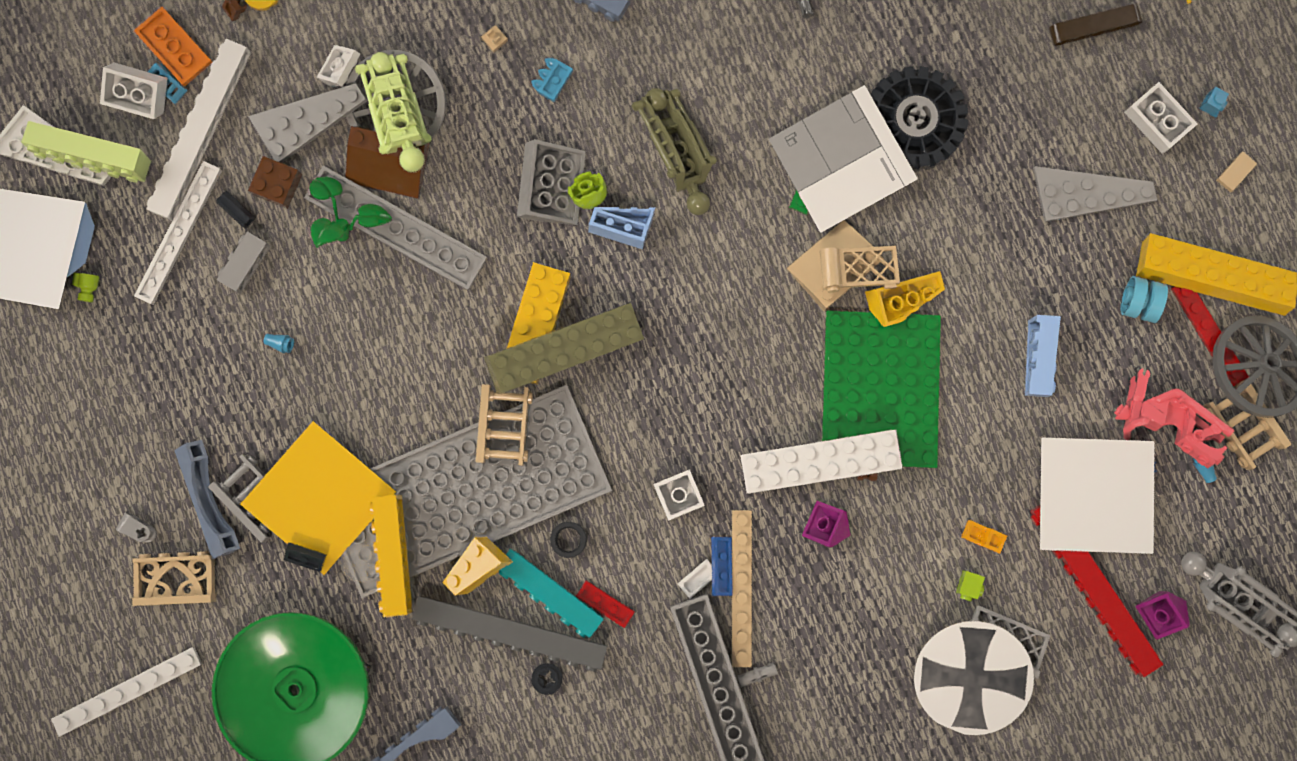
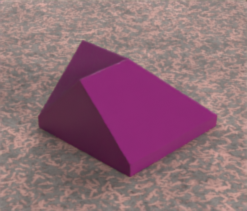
[802,501,850,548]
[1135,591,1190,640]

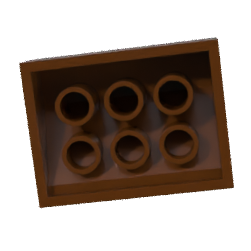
[345,126,430,199]

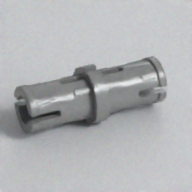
[737,662,778,687]

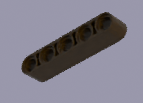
[1049,4,1143,46]

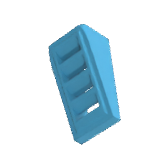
[148,63,188,104]

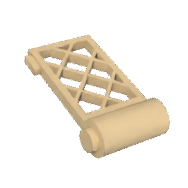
[820,246,900,293]

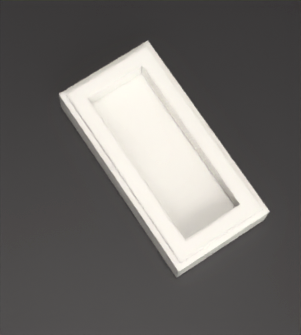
[677,559,712,598]

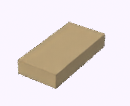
[1217,152,1257,193]

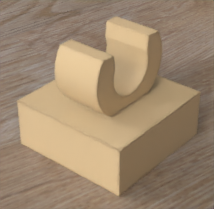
[481,25,508,52]

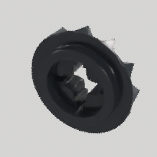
[531,663,563,695]

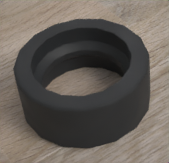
[550,521,587,558]

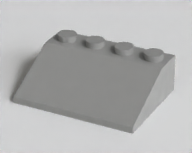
[517,139,586,225]

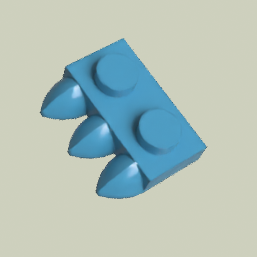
[531,58,573,102]

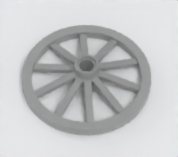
[346,50,446,139]

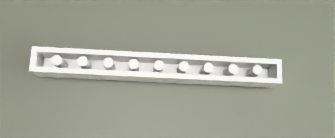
[147,39,251,221]

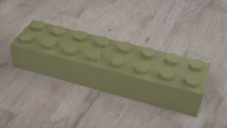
[484,303,644,394]

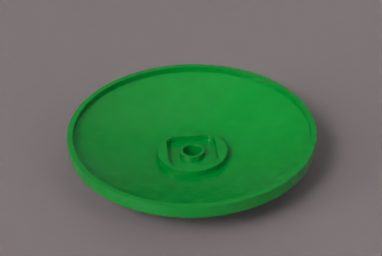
[212,612,369,761]

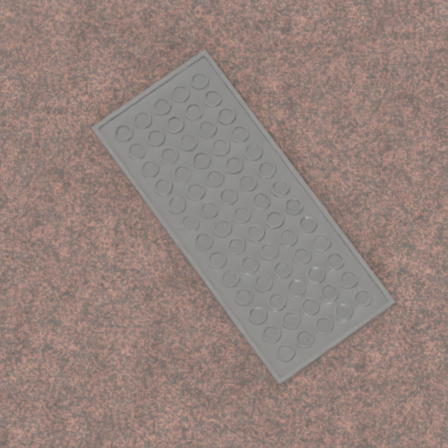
[343,385,612,598]

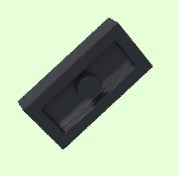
[283,542,326,573]

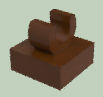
[222,0,247,22]

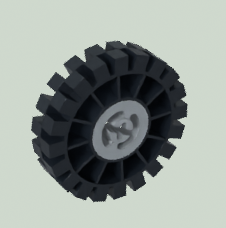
[870,66,969,172]

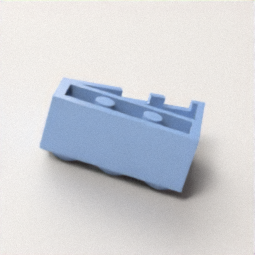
[589,207,655,249]

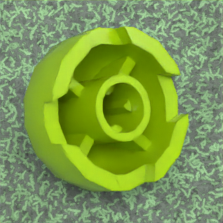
[568,172,607,209]

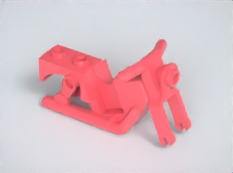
[1114,368,1235,468]

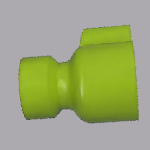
[72,273,99,303]

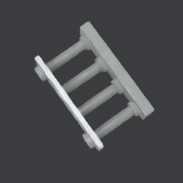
[208,454,271,542]

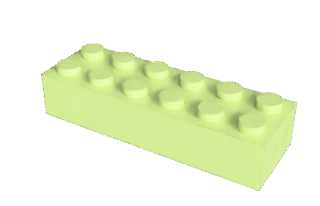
[21,121,151,183]

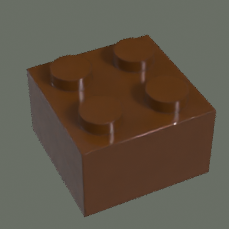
[248,156,302,209]

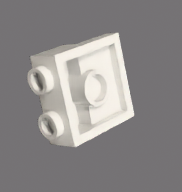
[317,45,360,88]

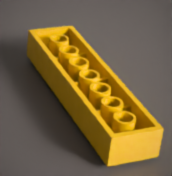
[1136,233,1297,316]

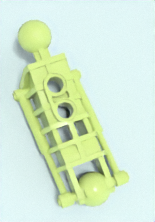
[355,52,432,172]

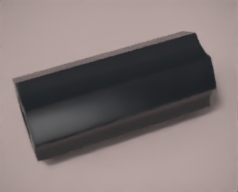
[216,191,256,229]

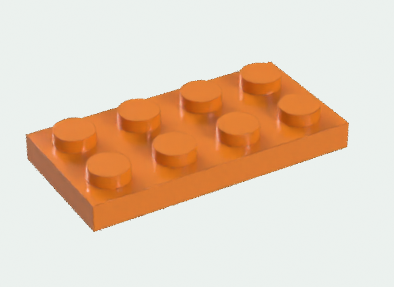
[134,7,212,87]

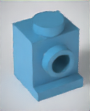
[1199,87,1229,118]

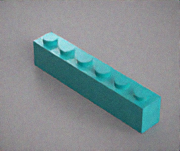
[498,548,604,638]

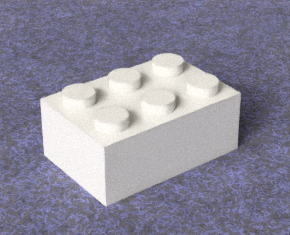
[100,63,167,119]
[1124,82,1197,154]

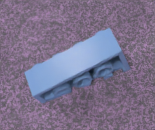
[1025,315,1061,397]

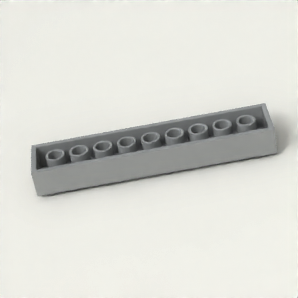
[670,594,764,761]

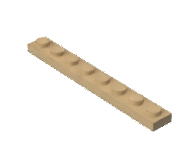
[732,510,752,667]

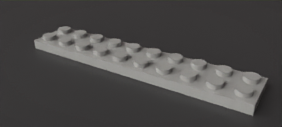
[304,166,488,291]

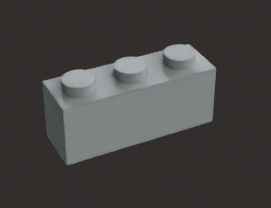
[217,231,271,294]

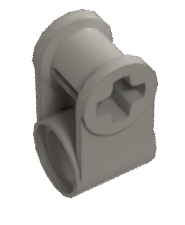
[116,512,156,543]

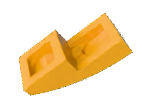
[961,520,1007,554]

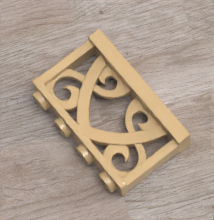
[132,551,216,606]

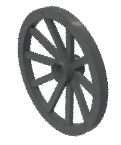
[1213,316,1297,418]

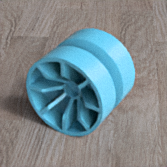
[1121,276,1168,323]

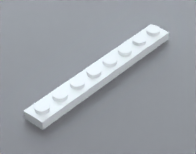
[134,161,222,305]
[51,647,202,737]

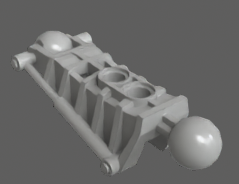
[1181,552,1297,658]

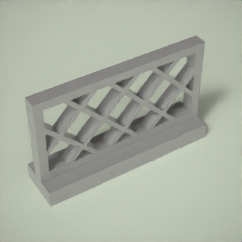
[971,605,1050,680]

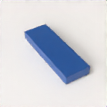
[711,537,733,596]

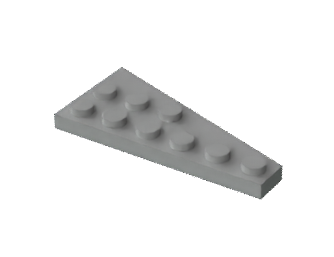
[248,83,368,163]
[1033,166,1157,222]

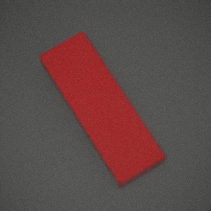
[576,580,635,628]

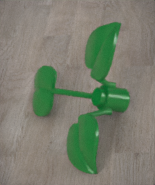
[310,177,392,248]

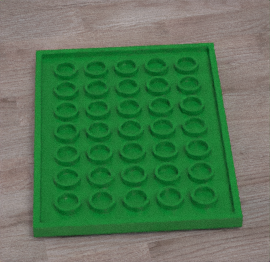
[822,311,941,468]

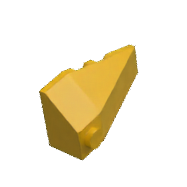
[865,271,945,327]

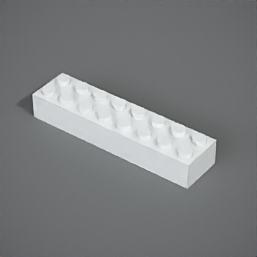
[741,430,902,494]

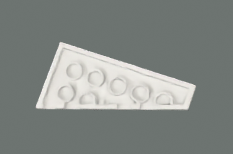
[0,105,111,186]

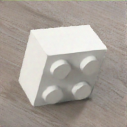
[654,470,705,521]

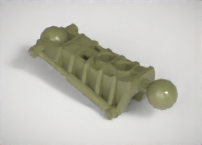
[632,88,717,215]

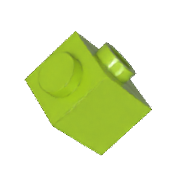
[956,571,985,601]

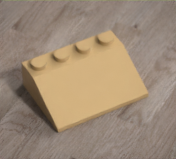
[787,220,884,311]

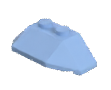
[67,203,95,277]

